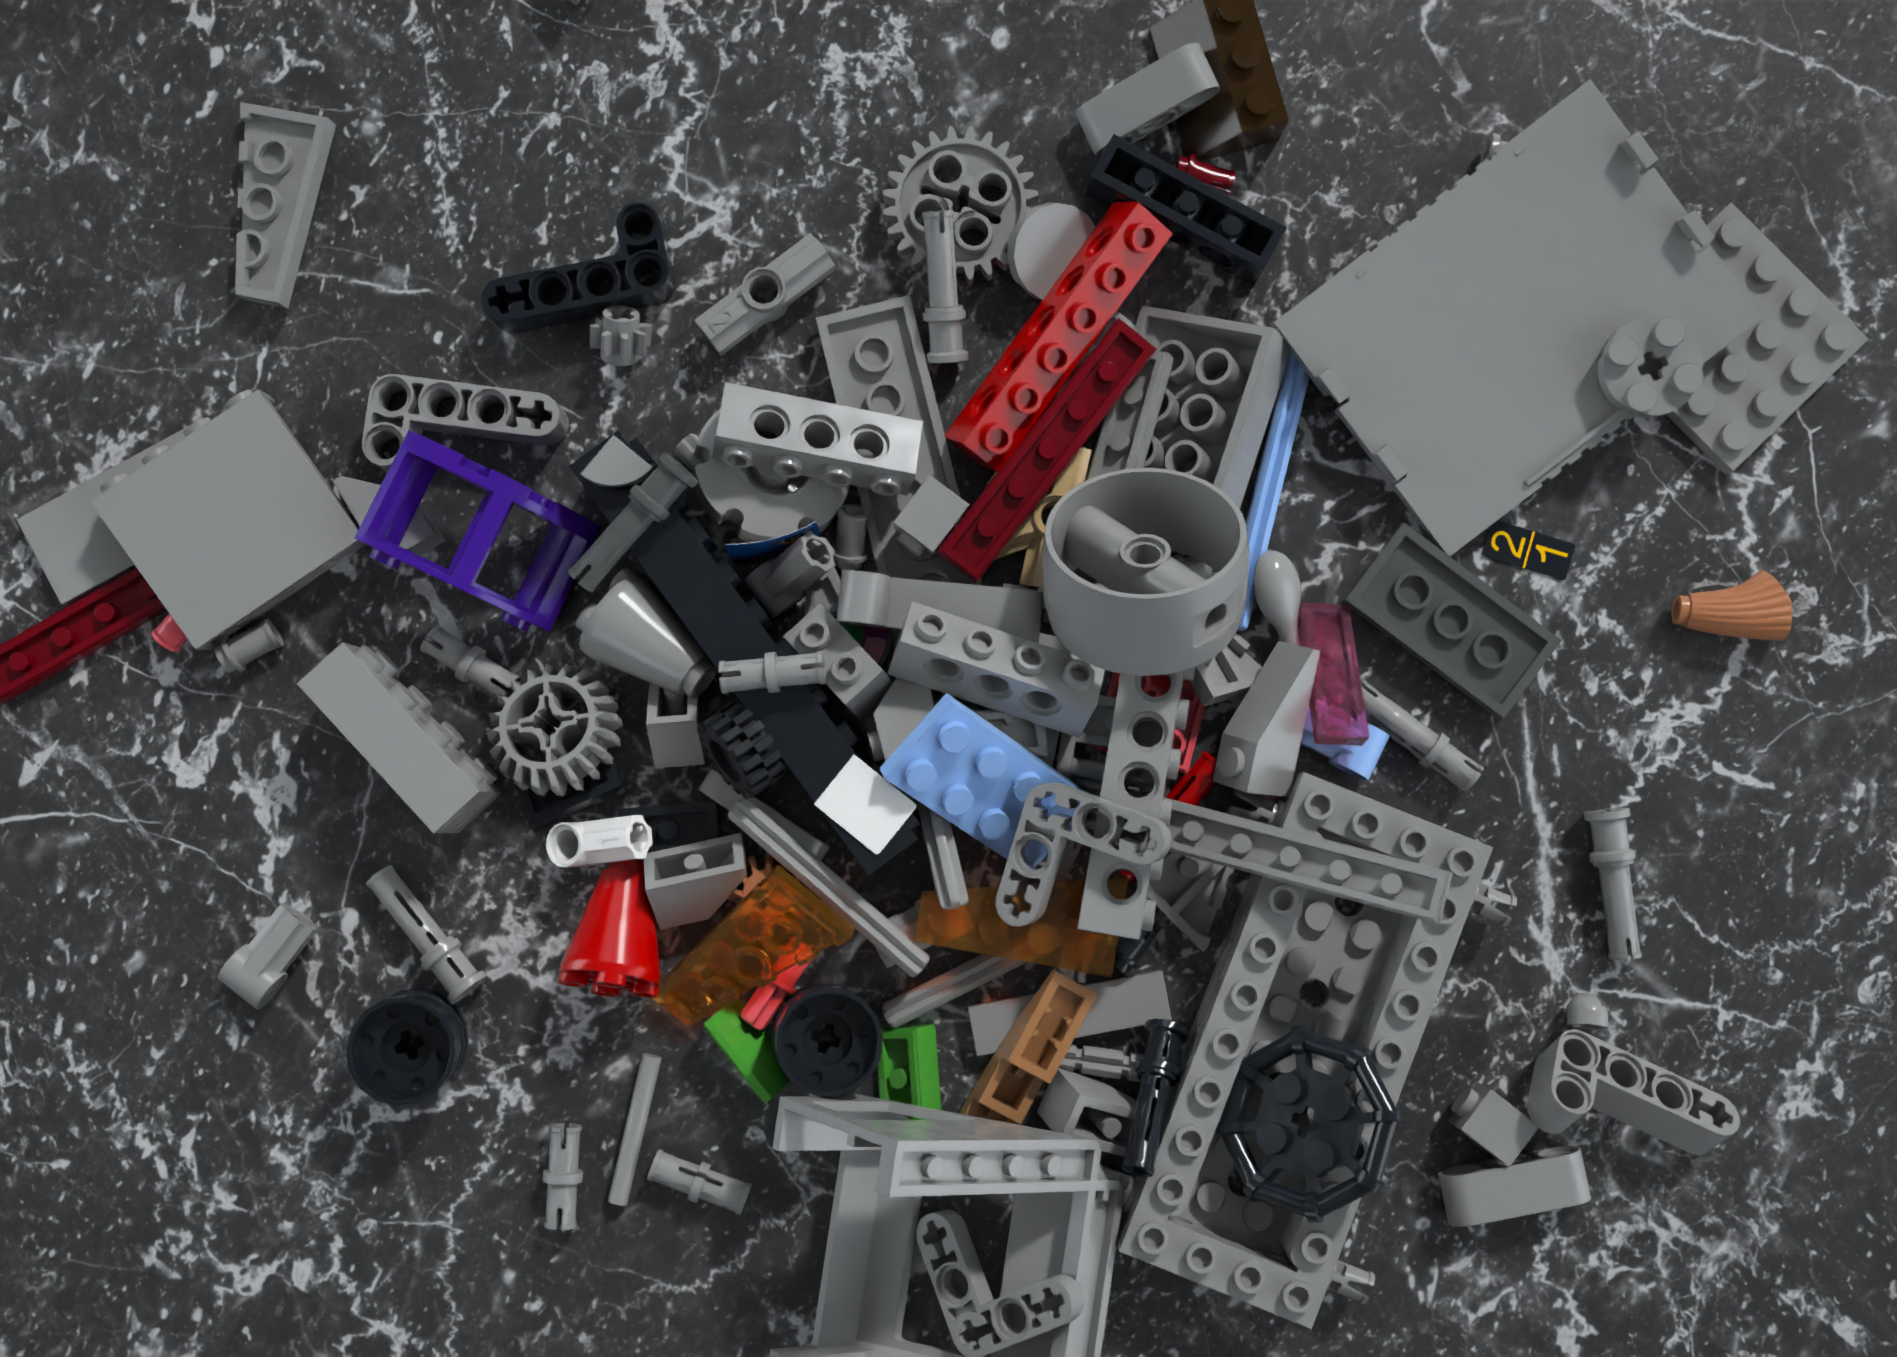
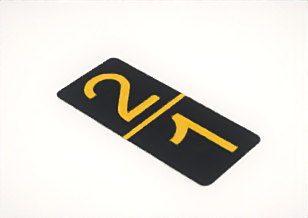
[1482,520,1575,580]

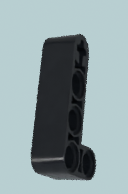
[481,203,675,333]

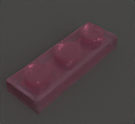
[1297,602,1369,746]

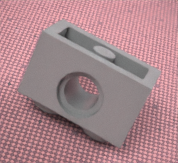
[783,603,893,722]

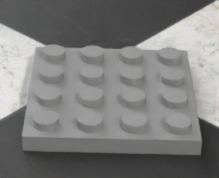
[1666,202,1868,475]

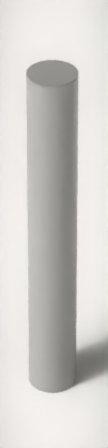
[608,1053,662,1206]

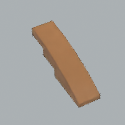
[959,970,1098,1125]

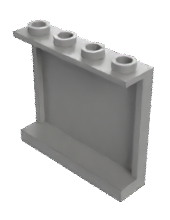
[89,389,366,650]

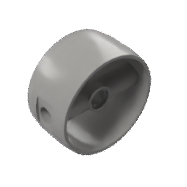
[1042,468,1250,676]

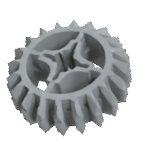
[486,663,623,797]

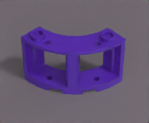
[354,430,601,632]

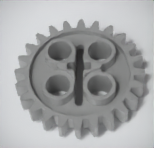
[882,126,1039,286]

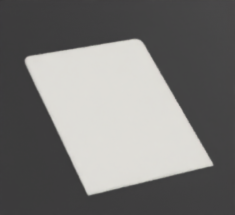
[814,755,916,854]

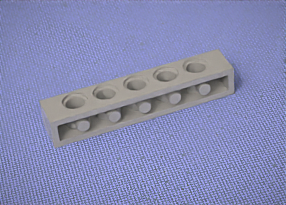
[1078,666,1196,940]

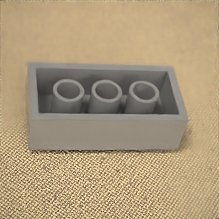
[297,642,502,834]

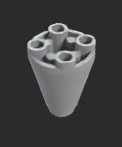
[576,568,717,699]

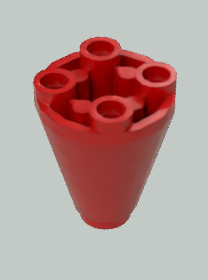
[557,859,661,998]

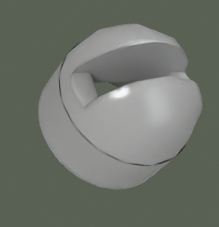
[1567,993,1608,1030]

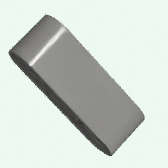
[1075,43,1220,158]
[1438,1146,1591,1227]

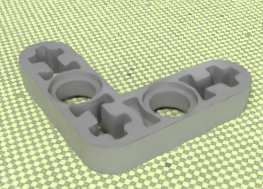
[995,782,1172,927]
[916,1209,1084,1357]

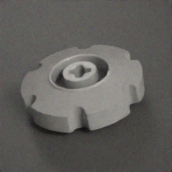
[693,409,849,543]

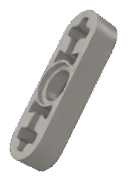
[698,768,830,861]

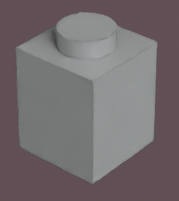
[893,475,970,559]
[1448,1082,1538,1167]

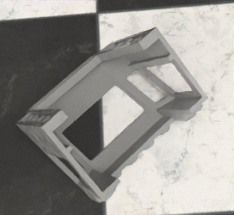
[769,1093,1125,1357]

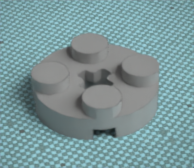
[1597,316,1704,418]

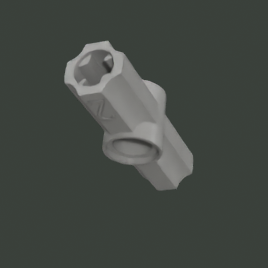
[694,233,836,356]

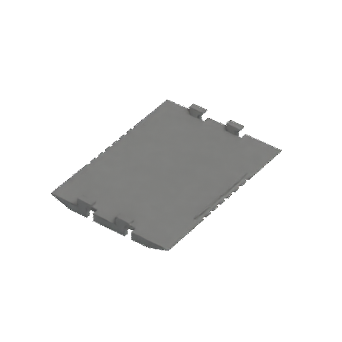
[1273,79,1763,556]

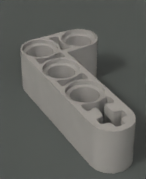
[362,374,569,472]
[837,570,1043,643]
[1527,1029,1740,1155]

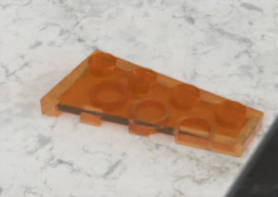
[652,865,855,1027]
[913,878,1128,977]

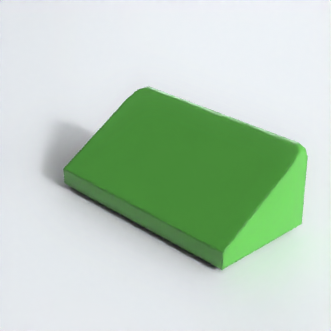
[704,998,791,1103]
[877,1024,941,1120]

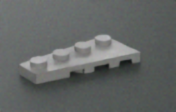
[235,102,336,309]

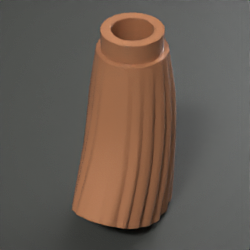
[1671,570,1792,641]

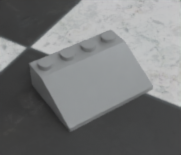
[1085,306,1291,509]

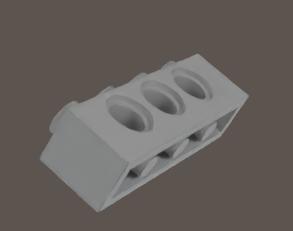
[712,382,923,496]
[887,601,1105,738]

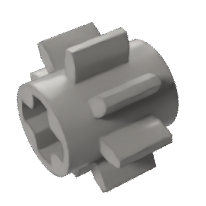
[590,306,651,366]

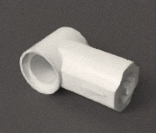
[546,815,653,867]

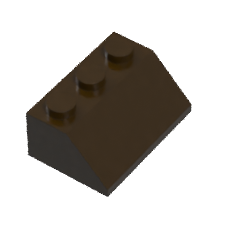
[1149,0,1289,161]

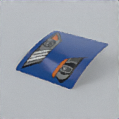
[723,522,821,564]

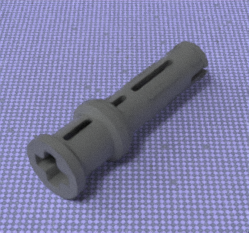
[567,452,698,593]

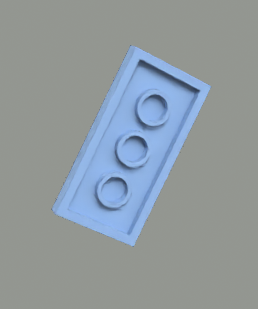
[880,693,1088,868]

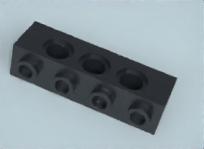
[1086,134,1287,286]

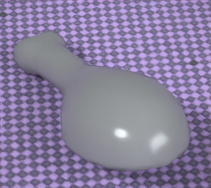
[1254,550,1302,646]

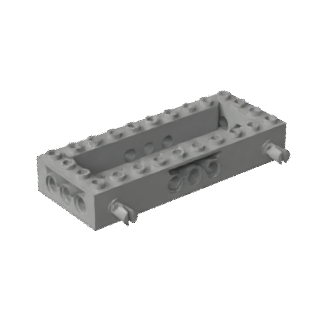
[1100,772,1517,1329]

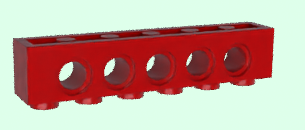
[945,202,1173,472]

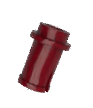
[1175,154,1236,196]

